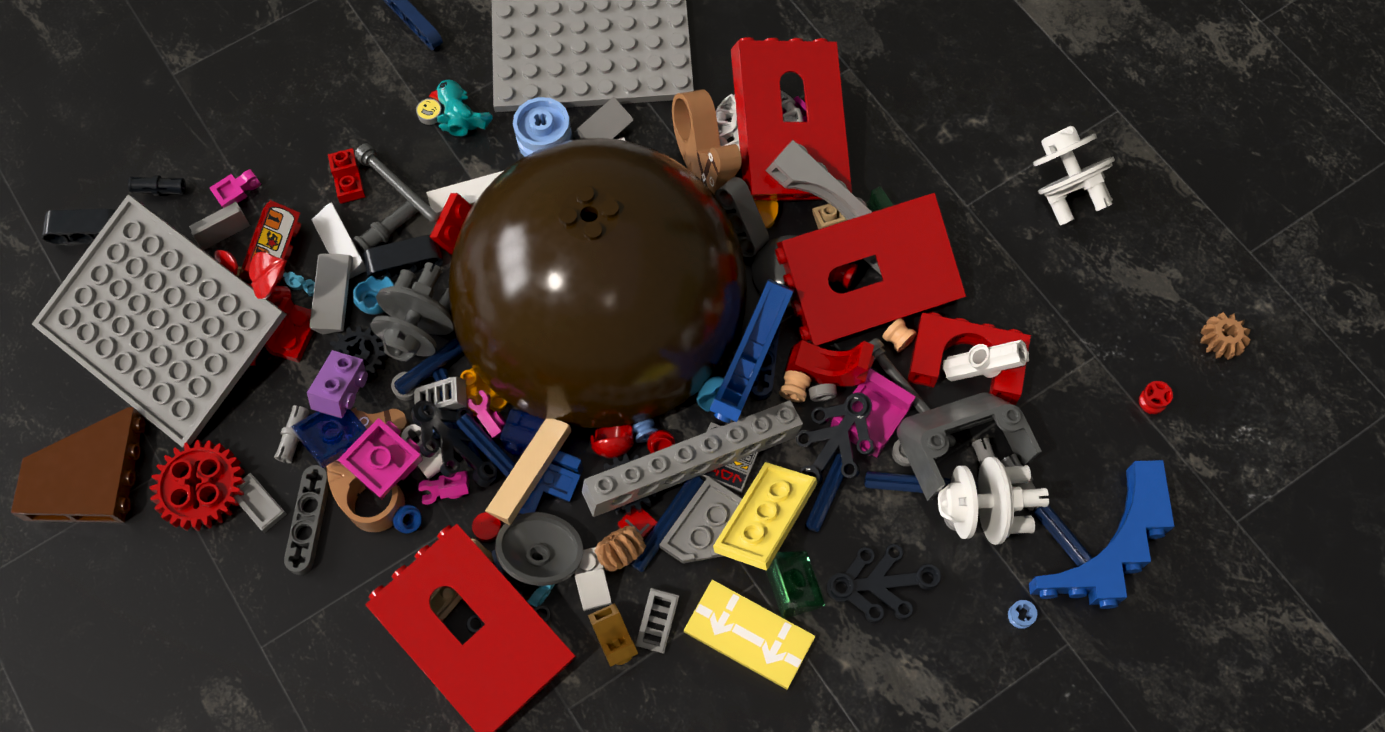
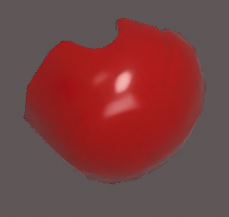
[591,425,633,458]

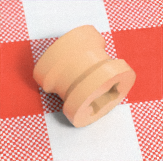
[882,318,917,352]
[779,370,811,403]

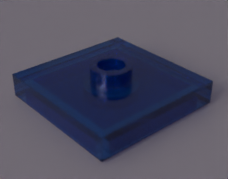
[291,409,367,468]

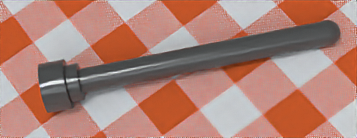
[355,143,439,223]
[869,338,956,447]

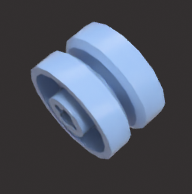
[513,97,573,157]

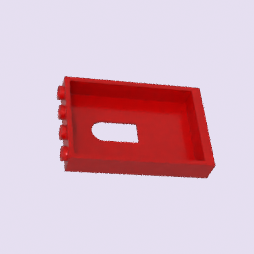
[731,37,852,201]
[775,193,966,346]
[365,524,576,732]

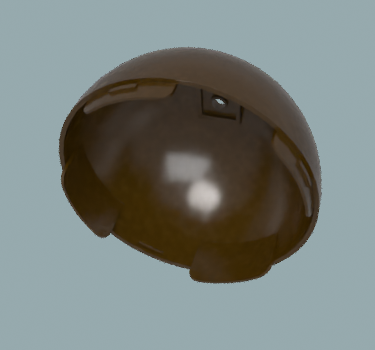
[449,138,747,428]

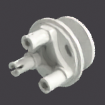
[1033,126,1115,225]
[938,457,1049,545]

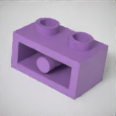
[307,350,368,418]

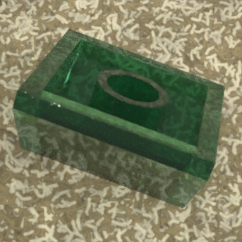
[766,551,825,619]

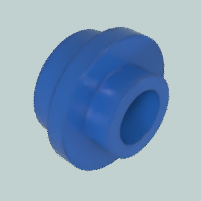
[393,505,421,534]

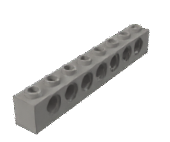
[582,400,803,517]

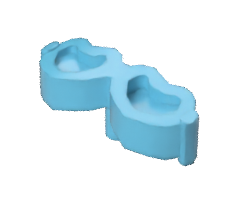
[283,272,315,297]
[527,584,555,607]

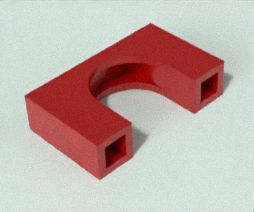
[907,312,1031,405]

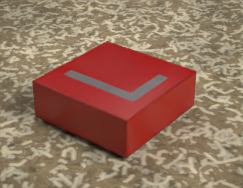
[617,508,657,540]

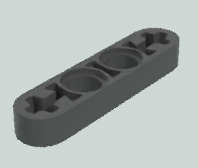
[284,465,330,575]

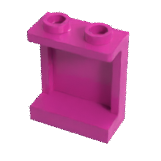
[830,368,916,458]

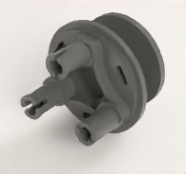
[371,262,454,362]

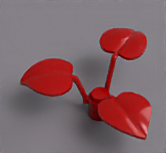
[214,250,291,366]

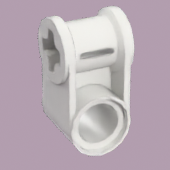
[401,424,448,480]

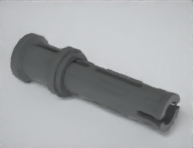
[353,193,423,253]

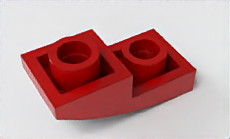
[328,148,365,204]

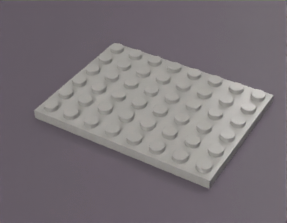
[492,0,694,112]
[32,195,287,448]

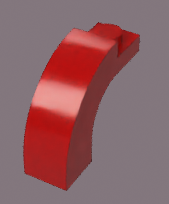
[784,340,874,386]

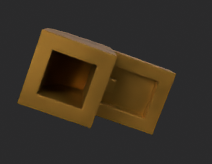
[588,603,638,667]

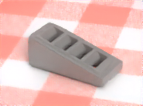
[414,376,467,415]
[635,588,680,654]

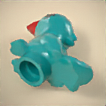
[429,80,493,136]

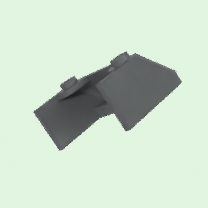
[897,392,1042,501]

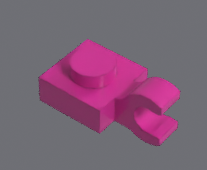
[210,169,261,208]
[467,390,508,439]
[418,471,469,505]

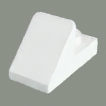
[575,547,612,611]

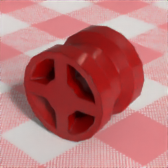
[828,263,858,289]
[1139,381,1173,414]

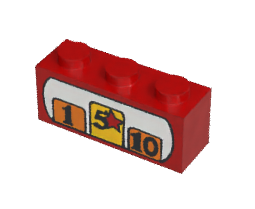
[238,200,301,283]

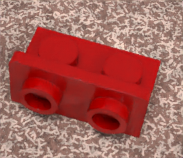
[430,193,472,254]
[264,297,314,363]

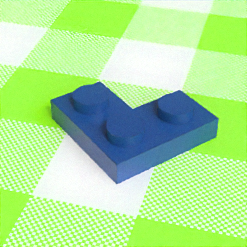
[519,464,580,514]

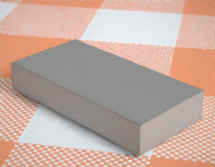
[234,473,287,533]

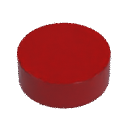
[472,512,502,542]

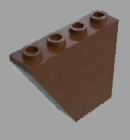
[11,407,145,523]

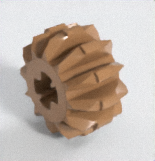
[1201,312,1251,360]
[594,526,646,571]

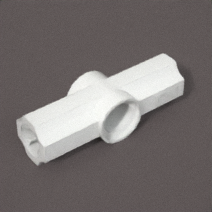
[943,340,1029,381]

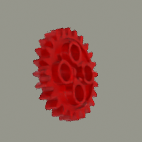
[149,440,245,531]

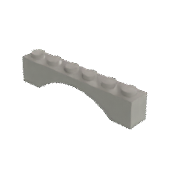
[765,140,881,275]

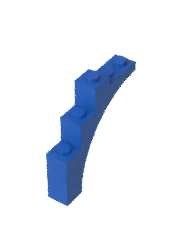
[710,279,794,423]
[1029,460,1174,609]

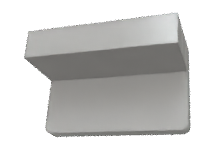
[573,96,633,140]
[189,202,250,250]

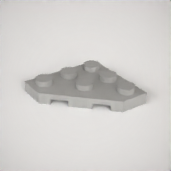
[659,477,742,563]

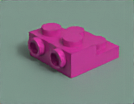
[338,418,423,499]

